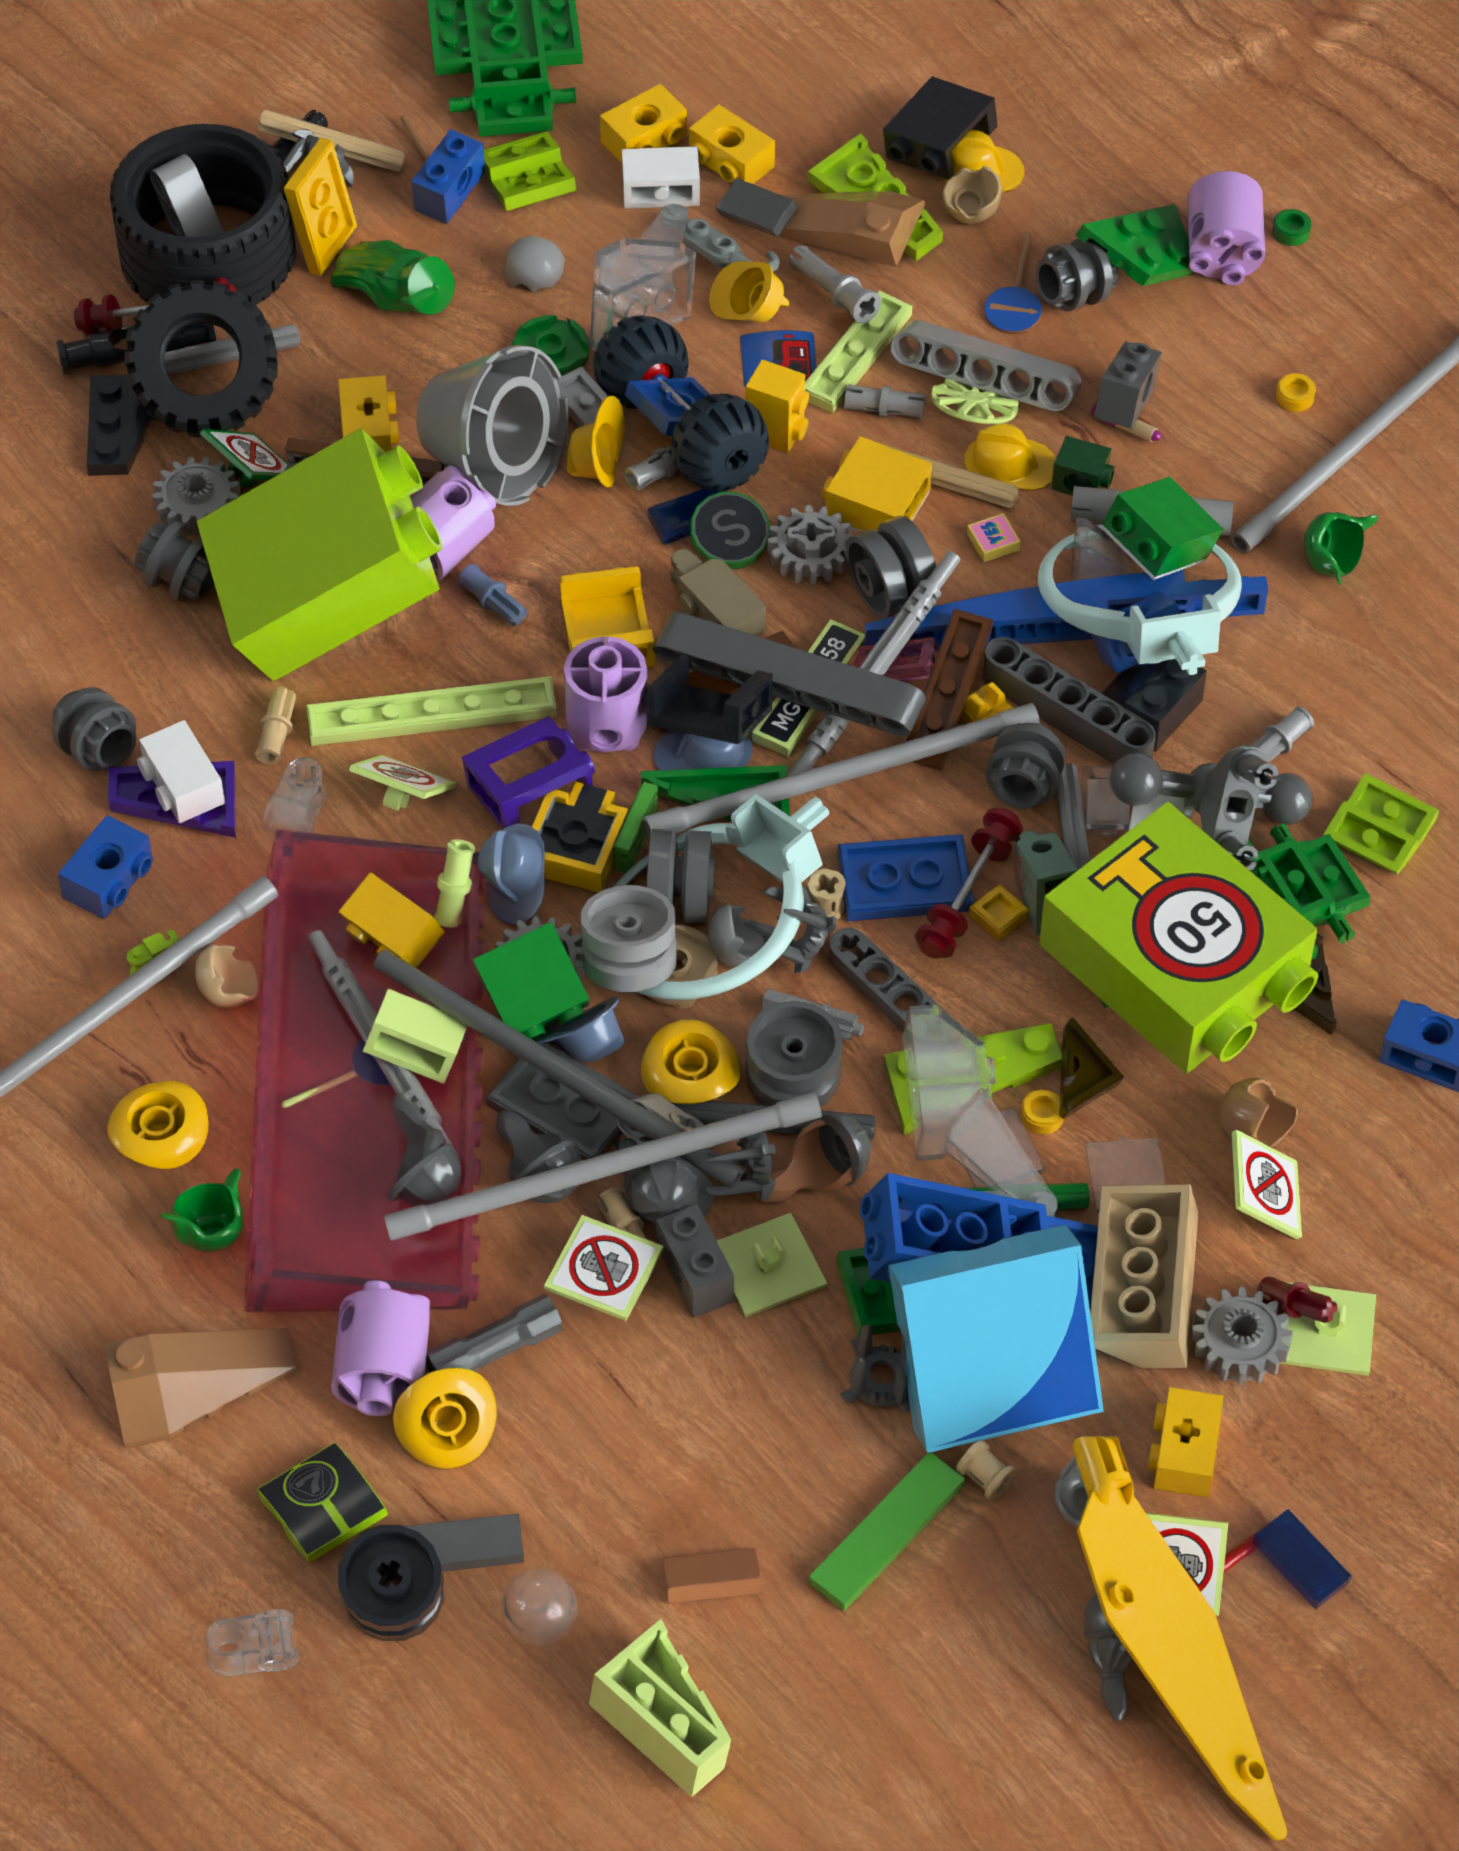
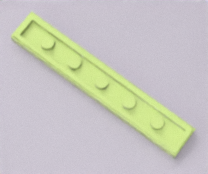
[306,676,557,746]

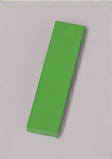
[809,1452,965,1611]

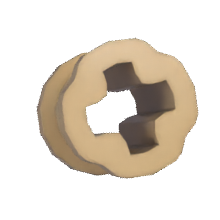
[807,868,846,921]
[956,1440,1018,1502]

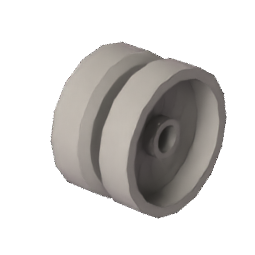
[581,885,676,992]

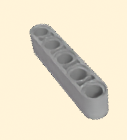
[891,320,1081,411]

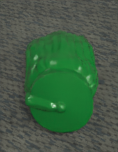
[330,240,455,315]

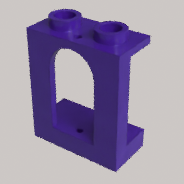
[462,716,595,829]

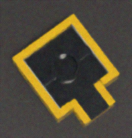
[532,782,628,893]

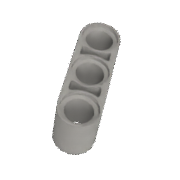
[149,154,224,237]

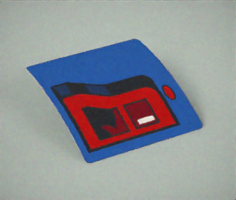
[740,330,817,388]

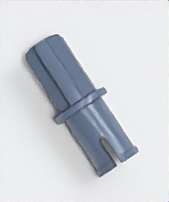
[458,564,527,626]

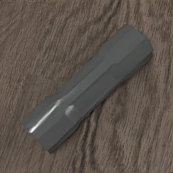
[426,1294,563,1373]

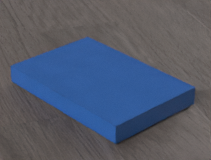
[837,834,974,922]

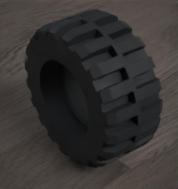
[124,280,278,438]

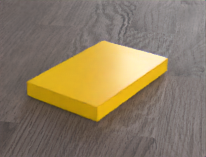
[283,137,357,276]

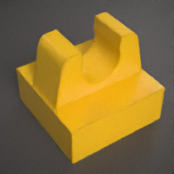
[961,682,1013,724]

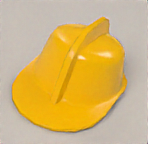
[939,130,1024,192]
[709,261,789,323]
[567,396,625,488]
[964,424,1056,491]

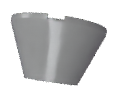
[416,345,569,506]

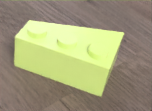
[589,1619,731,1797]

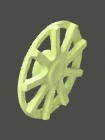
[931,379,1019,424]

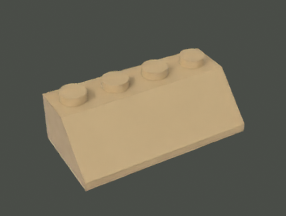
[1090,1184,1198,1368]

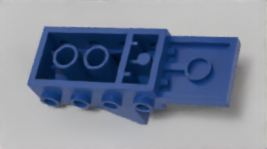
[860,1173,1098,1310]

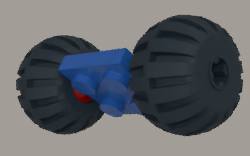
[593,315,769,492]

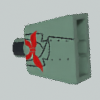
[1015,831,1078,936]

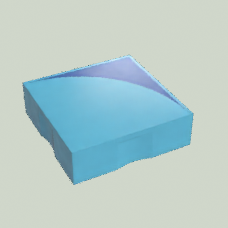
[888,1225,1104,1453]

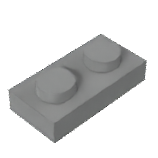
[557,366,625,427]

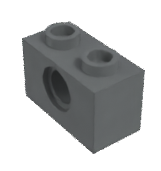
[1094,341,1162,429]
[656,1204,734,1318]

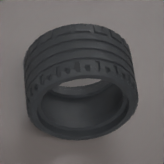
[110,124,296,305]

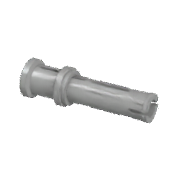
[789,245,881,323]

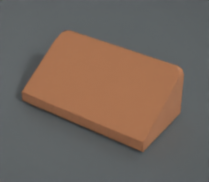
[663,1548,761,1604]

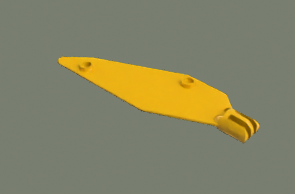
[1072,1436,1287,1841]

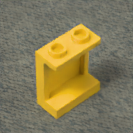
[559,566,655,668]

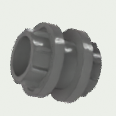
[1036,238,1119,312]
[134,520,214,602]
[52,687,136,771]
[986,723,1066,809]

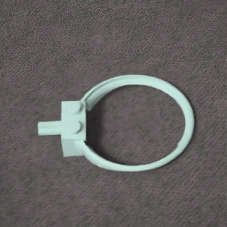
[1038,525,1242,675]
[614,794,830,1000]

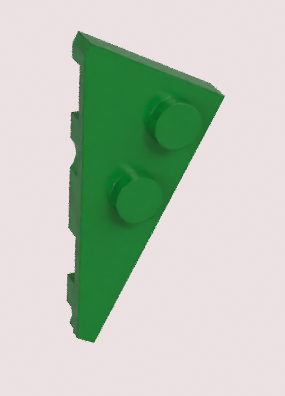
[641,765,790,822]

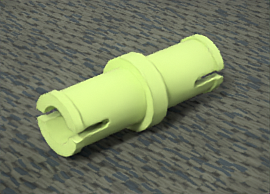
[434,839,475,928]

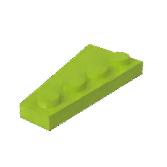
[808,133,943,261]
[883,1023,1062,1135]

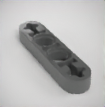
[829,928,954,1048]

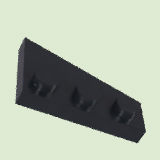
[87,373,169,476]

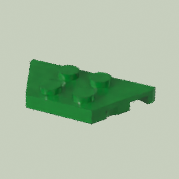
[1075,204,1192,287]

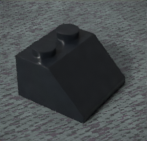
[1102,659,1207,752]

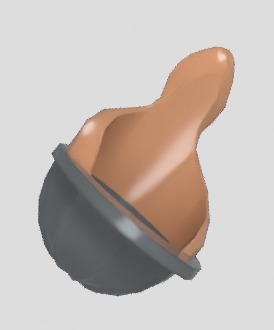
[755,1112,872,1203]

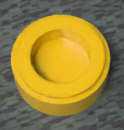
[1275,373,1316,412]
[1020,1089,1064,1135]

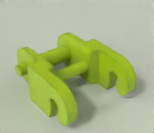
[127,929,180,976]

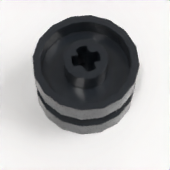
[338,1525,444,1641]

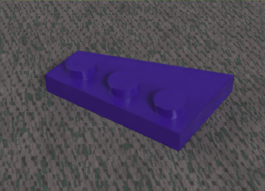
[108,761,236,838]

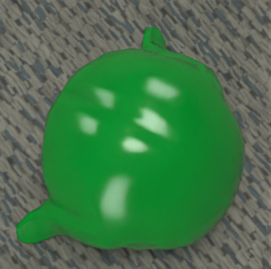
[1304,512,1379,585]
[160,1168,243,1252]

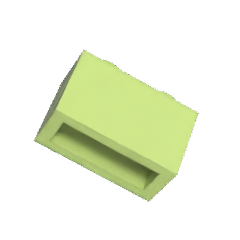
[363,989,467,1084]

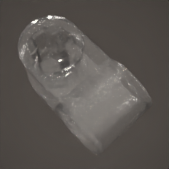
[263,757,327,841]
[206,1609,300,1677]

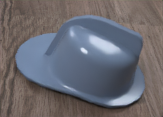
[654,730,752,770]
[478,823,545,925]
[533,997,624,1062]

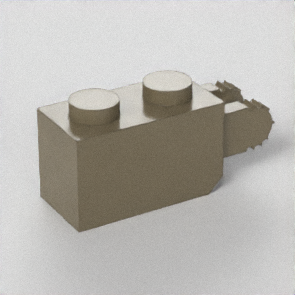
[671,548,766,636]

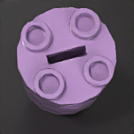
[1187,171,1265,285]
[410,465,496,582]
[564,636,648,753]
[331,1281,430,1416]

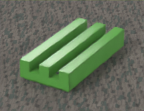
[614,782,658,873]

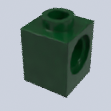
[1051,435,1115,496]

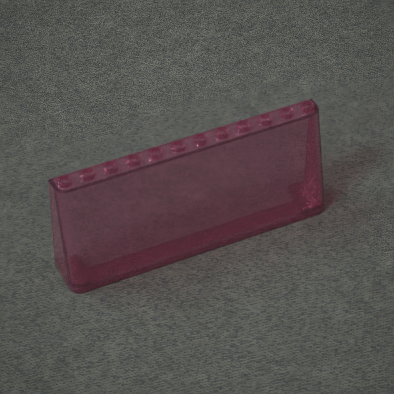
[244,829,485,1312]

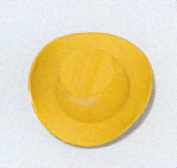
[641,1019,741,1104]
[107,1080,209,1169]
[393,1368,497,1469]

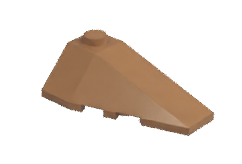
[758,191,925,267]
[104,1328,297,1449]

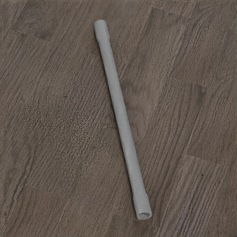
[1231,334,1459,554]
[643,703,1039,840]
[0,876,279,1098]
[384,1092,822,1241]

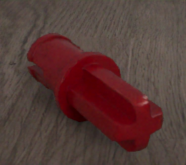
[1257,1276,1338,1323]

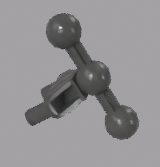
[1110,745,1312,871]

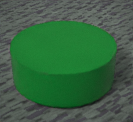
[1272,209,1312,246]

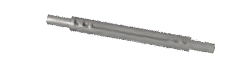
[787,551,961,777]
[307,930,458,1156]

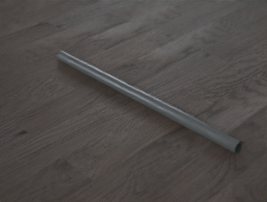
[374,950,743,1189]

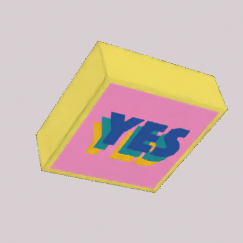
[967,513,1021,562]

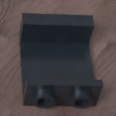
[883,76,998,180]
[643,655,773,745]

